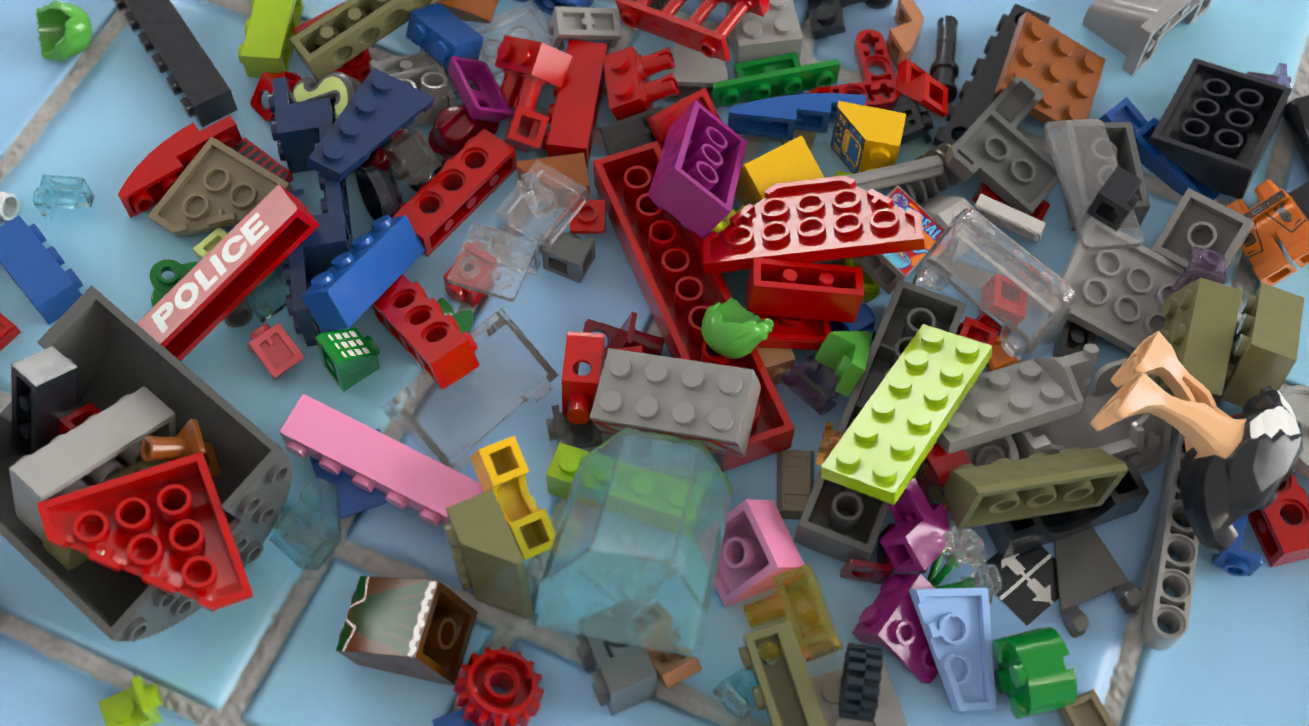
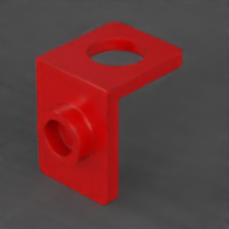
[250,71,302,122]

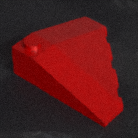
[36,452,254,612]

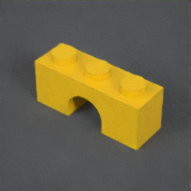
[469,436,560,560]

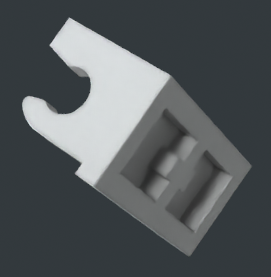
[548,6,622,48]

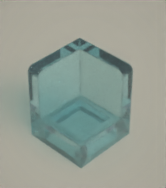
[246,268,291,323]

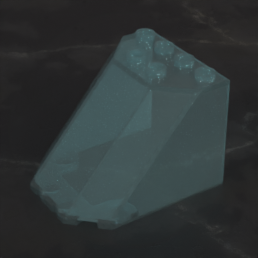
[532,427,733,658]

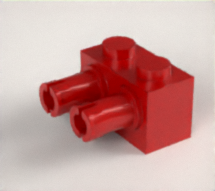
[494,35,572,111]
[603,46,679,121]

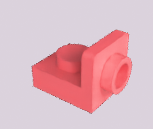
[247,322,305,380]

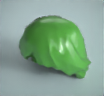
[36,1,92,62]
[701,298,774,359]

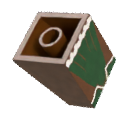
[336,576,477,686]

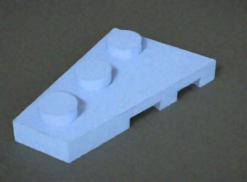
[909,587,997,711]

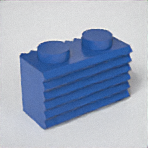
[406,2,484,69]

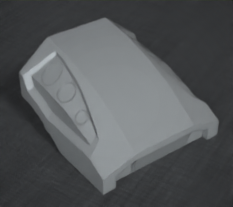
[369,51,456,128]

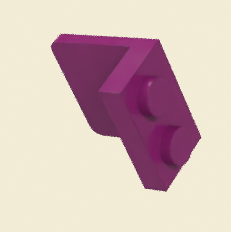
[852,574,939,684]

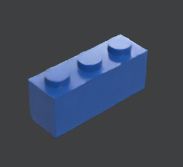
[0,215,83,325]

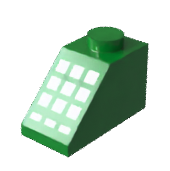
[315,328,380,392]

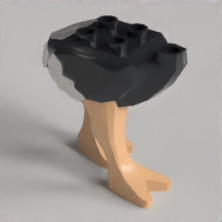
[1090,331,1303,554]

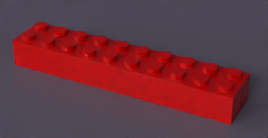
[593,141,795,472]

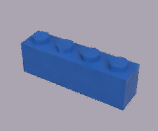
[301,215,425,333]

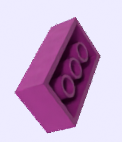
[648,100,747,238]

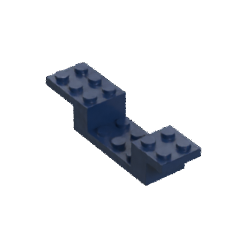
[268,77,353,347]

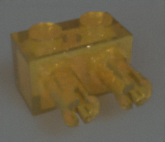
[743,563,844,665]

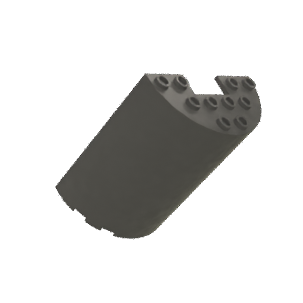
[0,285,292,642]

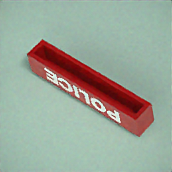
[137,184,319,362]

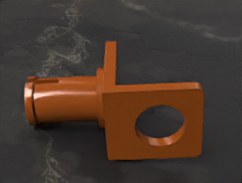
[141,419,221,479]

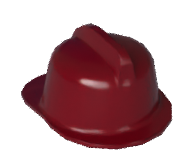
[428,103,500,160]

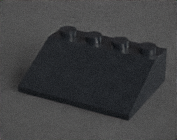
[1150,58,1293,199]

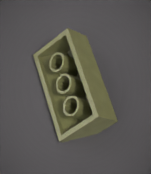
[943,447,1128,530]
[443,489,534,619]

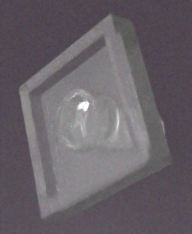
[495,160,591,249]

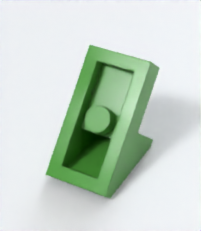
[815,331,873,397]

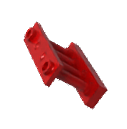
[615,0,770,62]

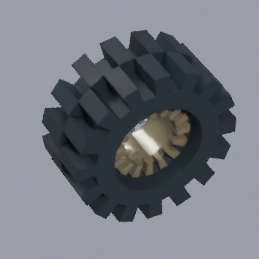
[838,643,883,722]

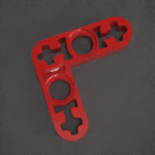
[808,29,900,111]

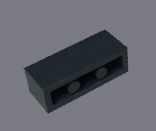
[11,346,79,457]

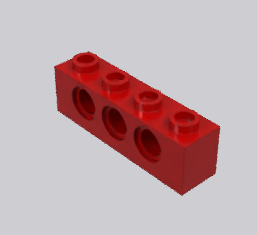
[393,128,517,257]
[371,274,480,390]
[1230,413,1309,567]

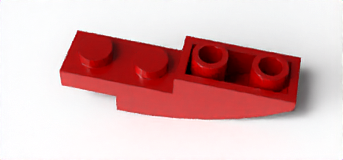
[117,115,242,218]

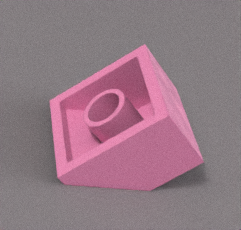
[694,499,806,606]

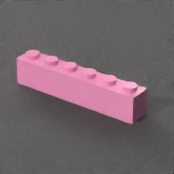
[279,394,484,527]

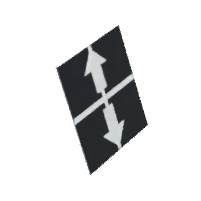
[975,546,1059,626]

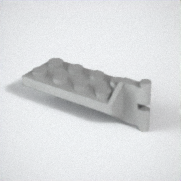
[937,344,1099,454]

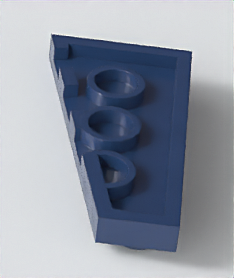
[307,67,435,182]

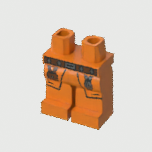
[1226,180,1309,286]

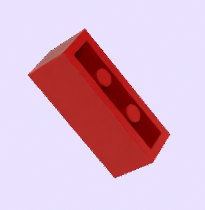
[746,257,864,323]

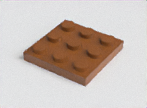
[994,12,1105,133]

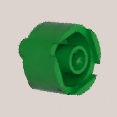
[992,627,1077,719]

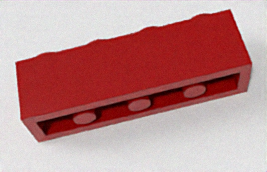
[542,39,608,169]

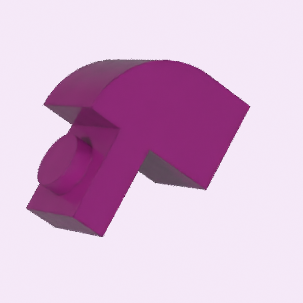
[879,478,949,573]

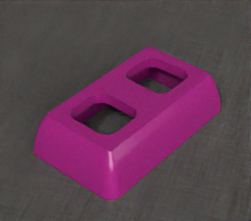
[448,56,512,123]

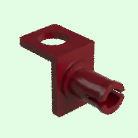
[583,312,665,359]
[840,523,928,584]

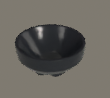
[356,164,403,221]

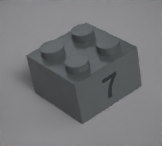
[575,601,657,716]

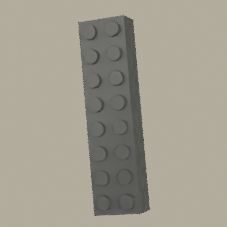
[794,279,967,563]

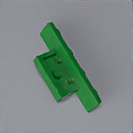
[711,52,840,108]

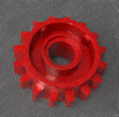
[453,646,544,726]

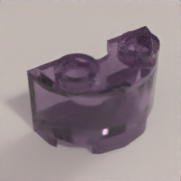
[780,355,840,415]

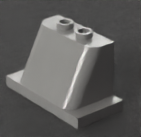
[1082,0,1213,76]

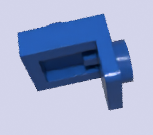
[1212,515,1263,576]

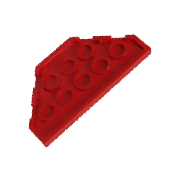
[703,175,925,274]

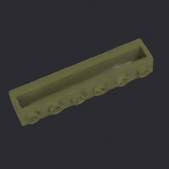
[738,620,826,726]

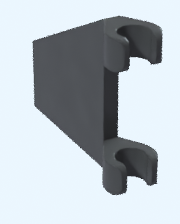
[1054,527,1143,638]

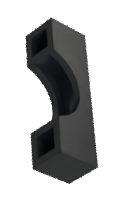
[985,460,1150,560]

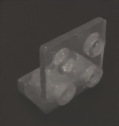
[448,222,541,302]

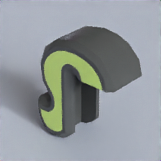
[291,72,362,119]

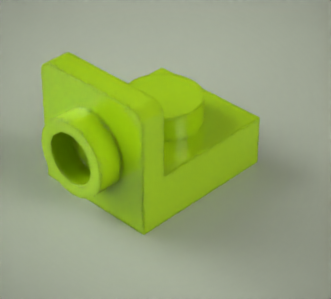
[98,675,163,726]

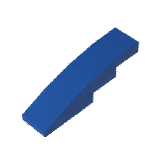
[727,93,866,140]
[1099,97,1221,200]

